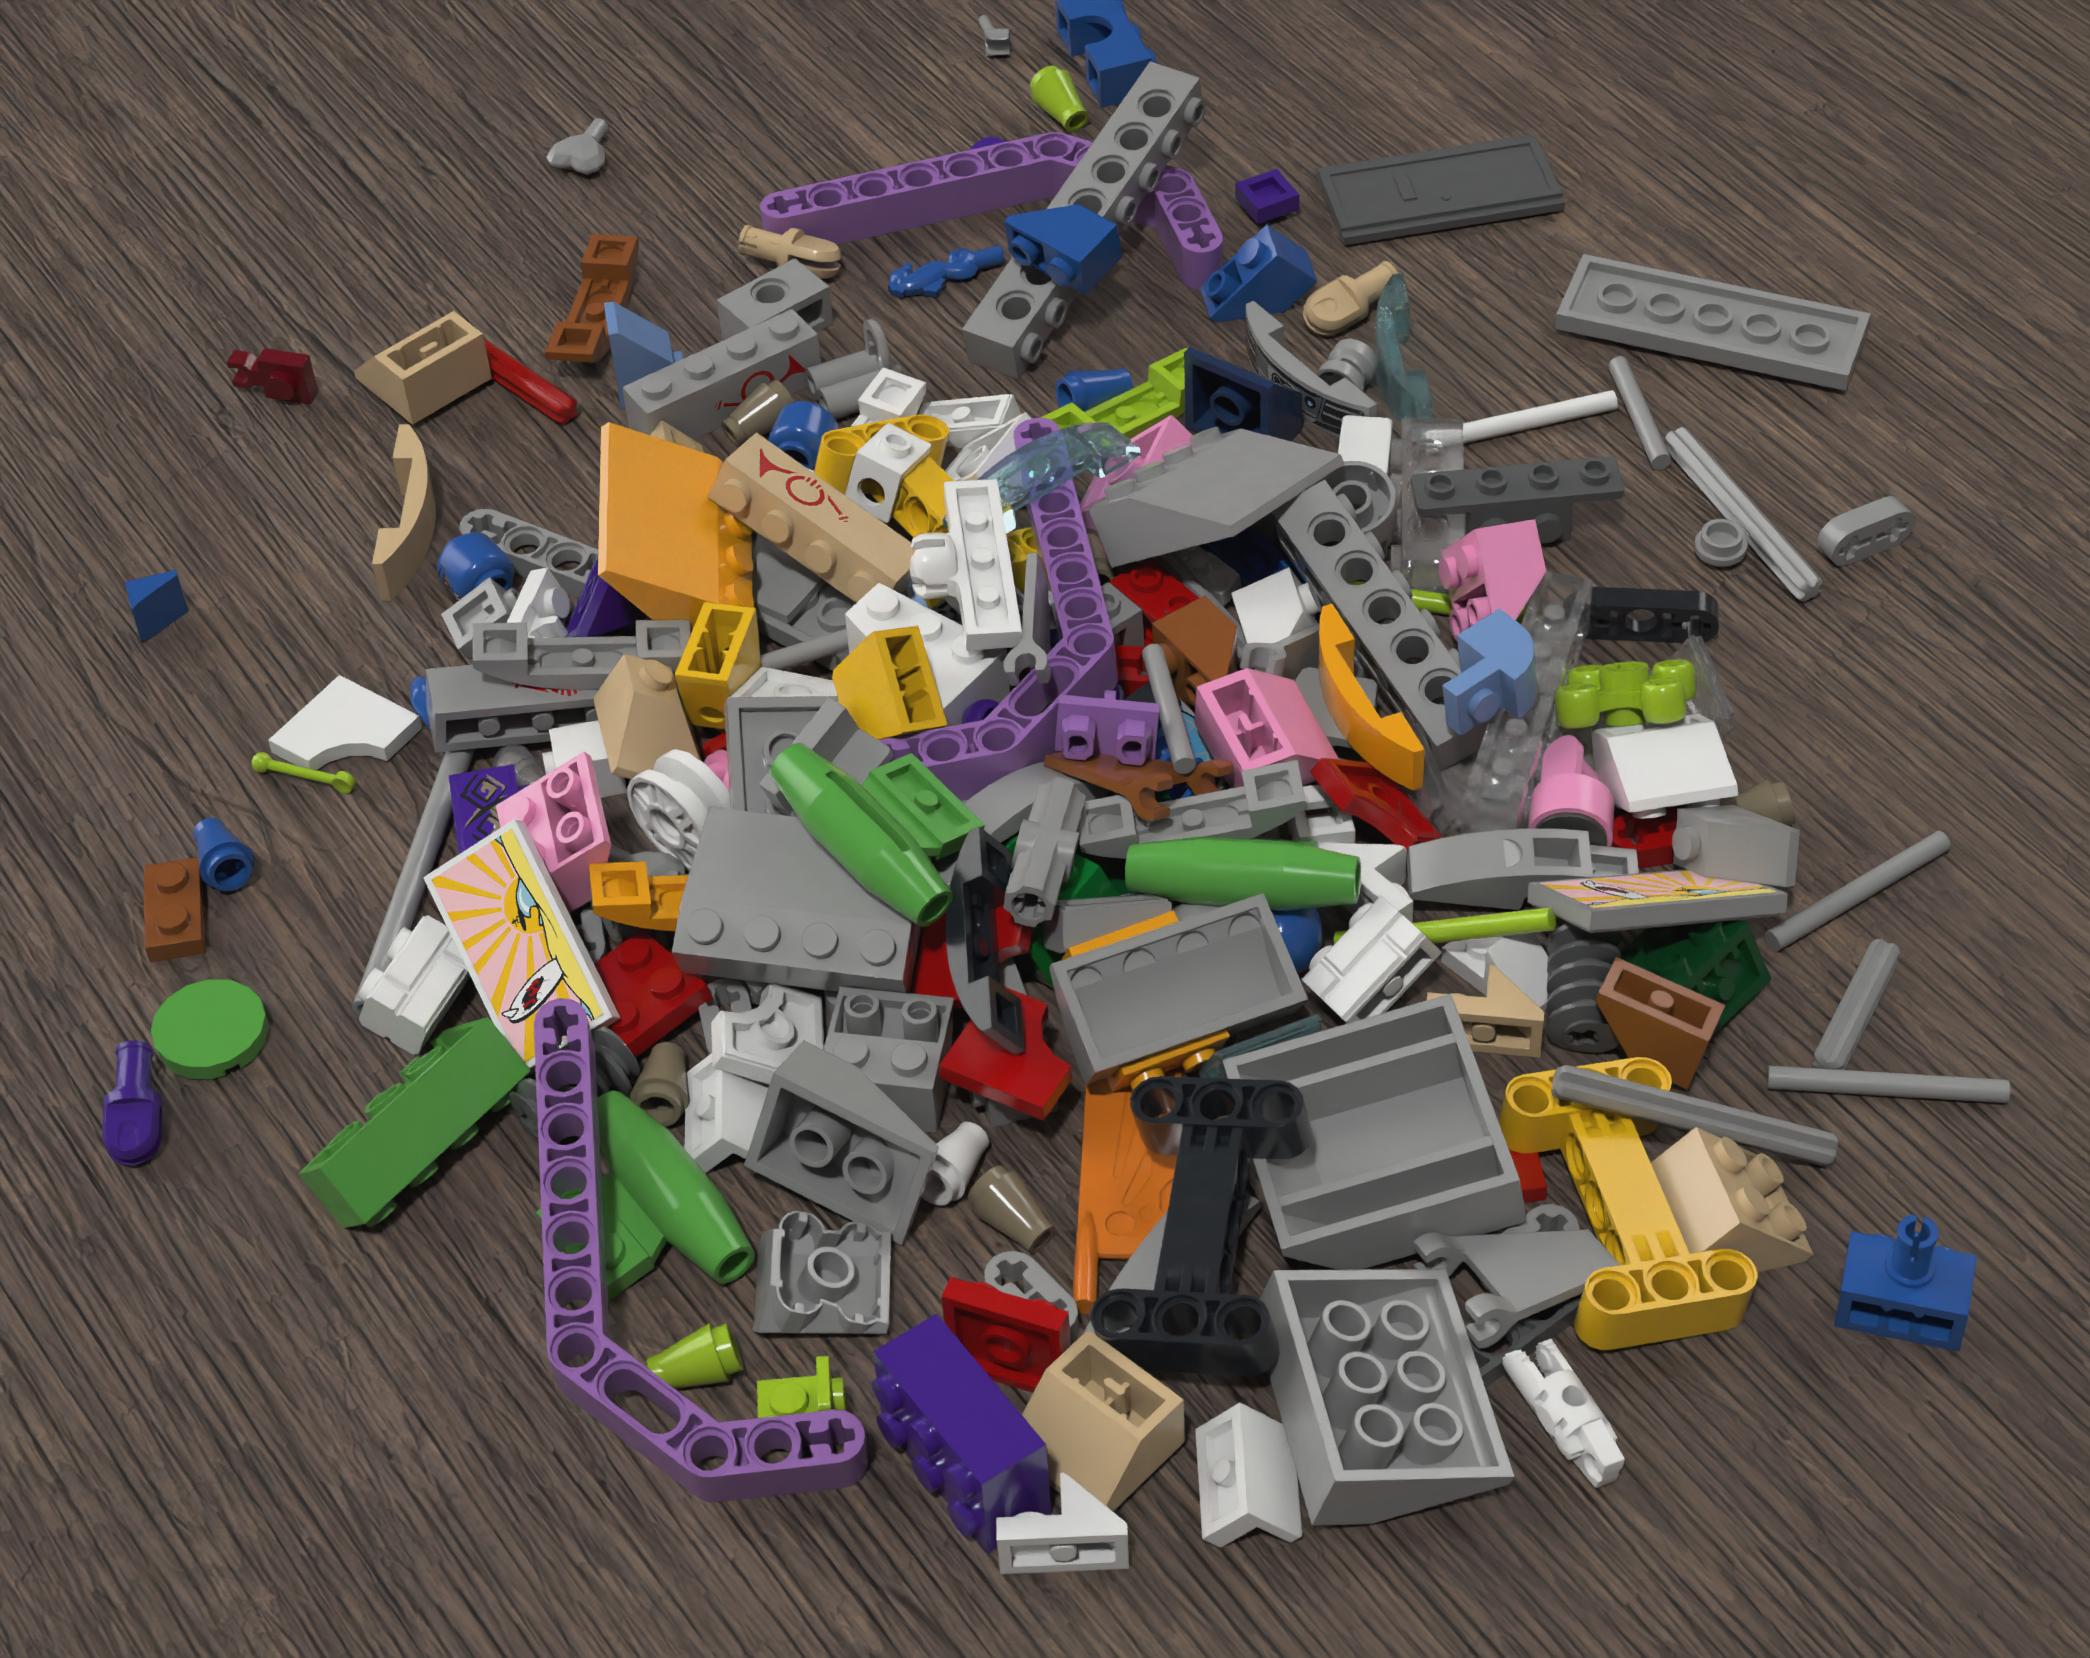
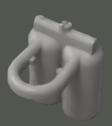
[805,319,901,420]

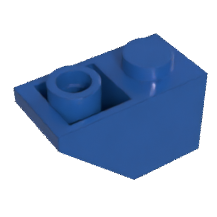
[1004,204,1122,295]
[1200,225,1317,322]

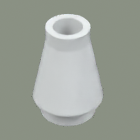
[922,1122,989,1205]

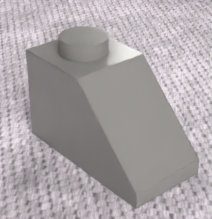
[1672,805,1800,887]

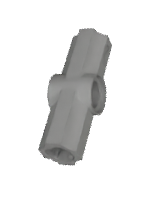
[1003,777,1086,927]

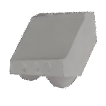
[752,1211,891,1334]

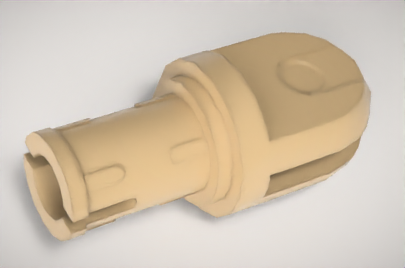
[738,225,841,279]
[1303,261,1401,337]

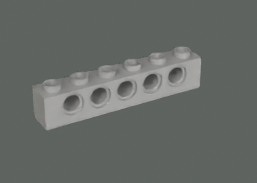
[1271,480,1498,772]

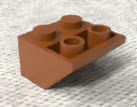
[1152,595,1237,713]

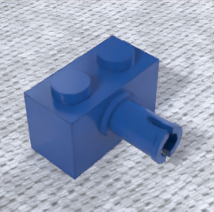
[1834,1215,1977,1352]

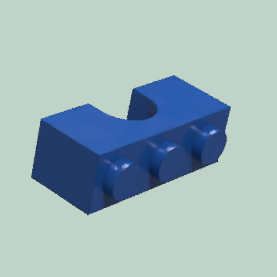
[1055,0,1157,108]

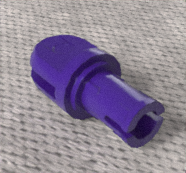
[102,1041,162,1167]

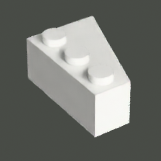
[845,583,1010,727]

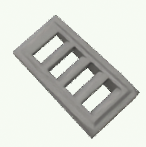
[1043,894,1172,953]

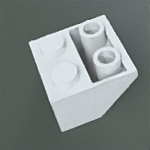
[1591,714,1738,819]

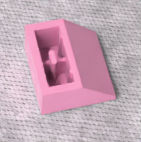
[1439,519,1547,641]
[1194,668,1339,789]
[496,752,611,913]

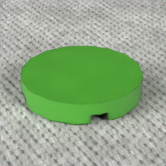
[151,979,269,1079]

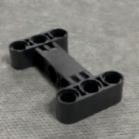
[1090,1076,1312,1376]

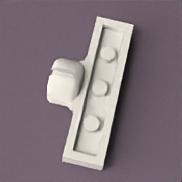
[910,479,1022,650]

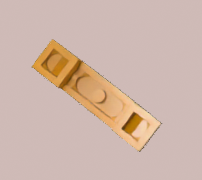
[1318,604,1425,790]
[588,861,688,931]

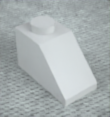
[1231,568,1322,672]

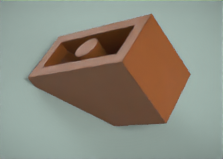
[1595,957,1725,1090]

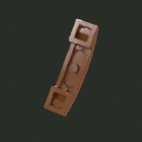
[545,234,639,362]

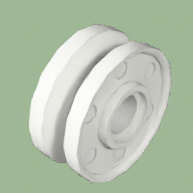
[627,749,730,871]

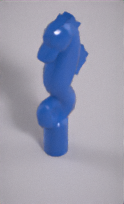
[888,245,1004,299]

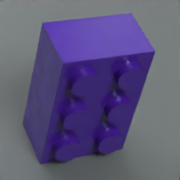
[872,1313,1052,1554]

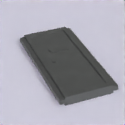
[1316,134,1565,245]

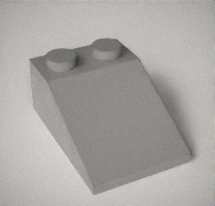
[744,1040,939,1246]

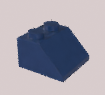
[1184,347,1302,441]

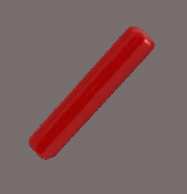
[484,339,578,424]

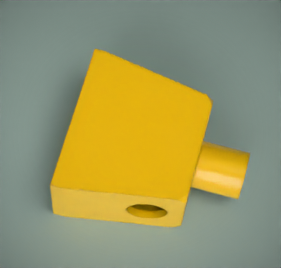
[675,602,761,734]
[832,625,948,740]

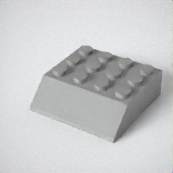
[1222,994,1527,1270]

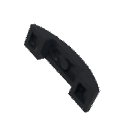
[946,826,1025,1055]

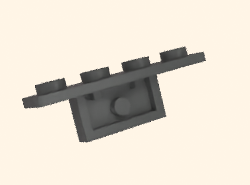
[1411,456,1625,544]

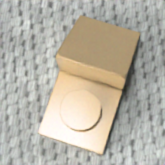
[1427,964,1544,1058]

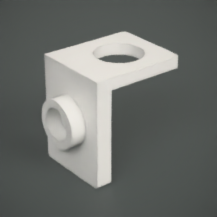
[845,423,931,523]

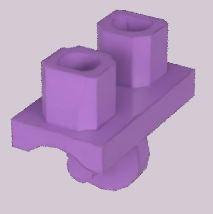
[1055,690,1160,765]

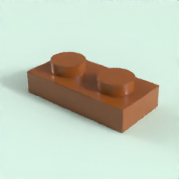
[143,857,206,962]

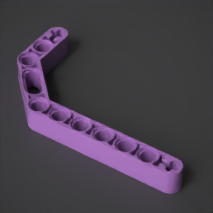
[760,132,1223,290]
[879,418,1118,801]
[534,998,869,1502]

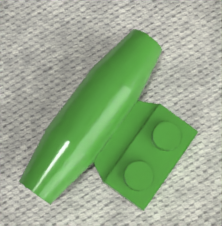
[770,743,985,927]
[1125,837,1361,911]
[536,1091,755,1301]

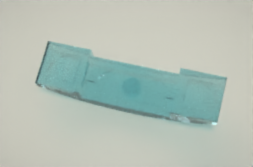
[1375,273,1432,442]
[942,422,1141,533]

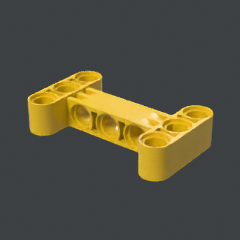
[814,414,1039,608]
[1498,1057,1758,1350]

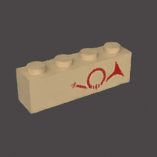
[707,432,918,603]

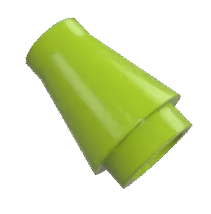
[1030,66,1089,132]
[646,1322,743,1389]

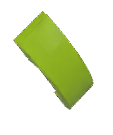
[1040,347,1188,456]

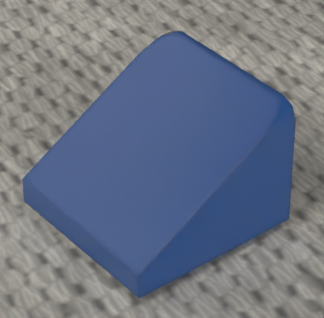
[125,570,188,642]

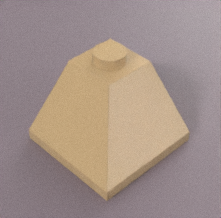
[593,653,703,779]

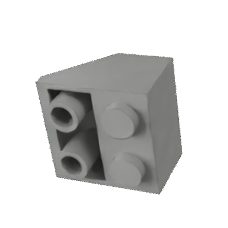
[823,986,955,1133]

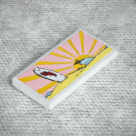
[423,819,620,1076]

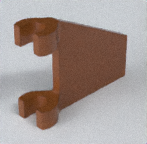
[1044,751,1233,821]

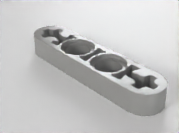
[459,509,598,598]

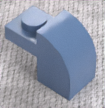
[1442,608,1538,736]

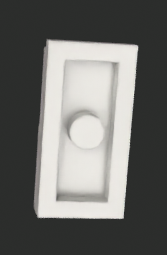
[507,567,573,638]

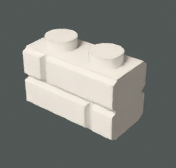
[1302,895,1442,1023]
[358,915,471,1055]

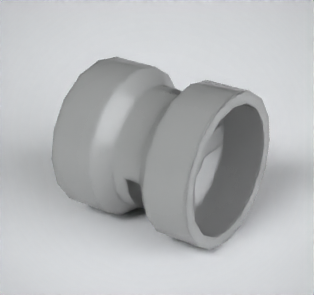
[1316,339,1379,392]

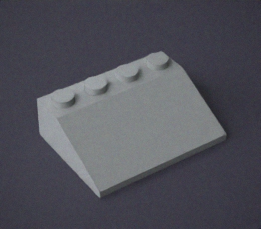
[1088,427,1344,568]
[672,807,932,993]
[1260,1269,1514,1526]

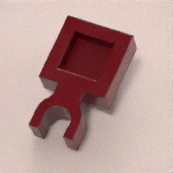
[227,348,318,404]

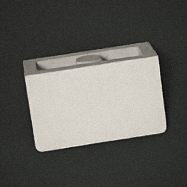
[685,1053,770,1173]
[1195,1403,1302,1548]

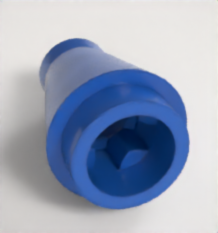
[1055,368,1133,412]
[193,818,254,891]

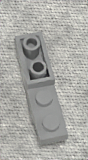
[1407,828,1639,910]

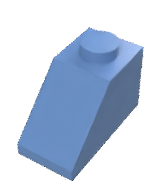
[604,301,683,410]

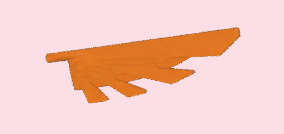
[1072,1066,1216,1314]

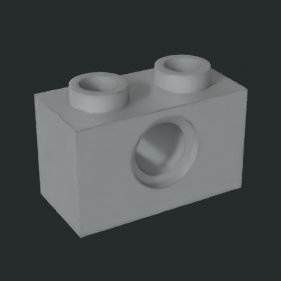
[717,258,833,339]

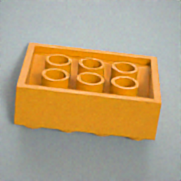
[598,422,754,650]

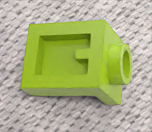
[757,1356,846,1418]

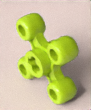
[1555,659,1696,729]

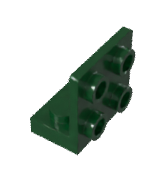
[1620,920,1771,1036]

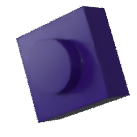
[1235,169,1300,224]

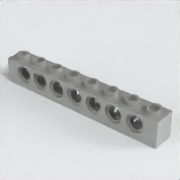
[962,62,1206,379]

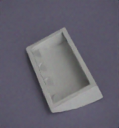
[1049,893,1308,1085]

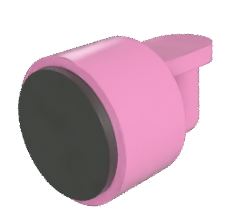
[1528,735,1615,847]

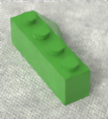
[298,1017,531,1228]

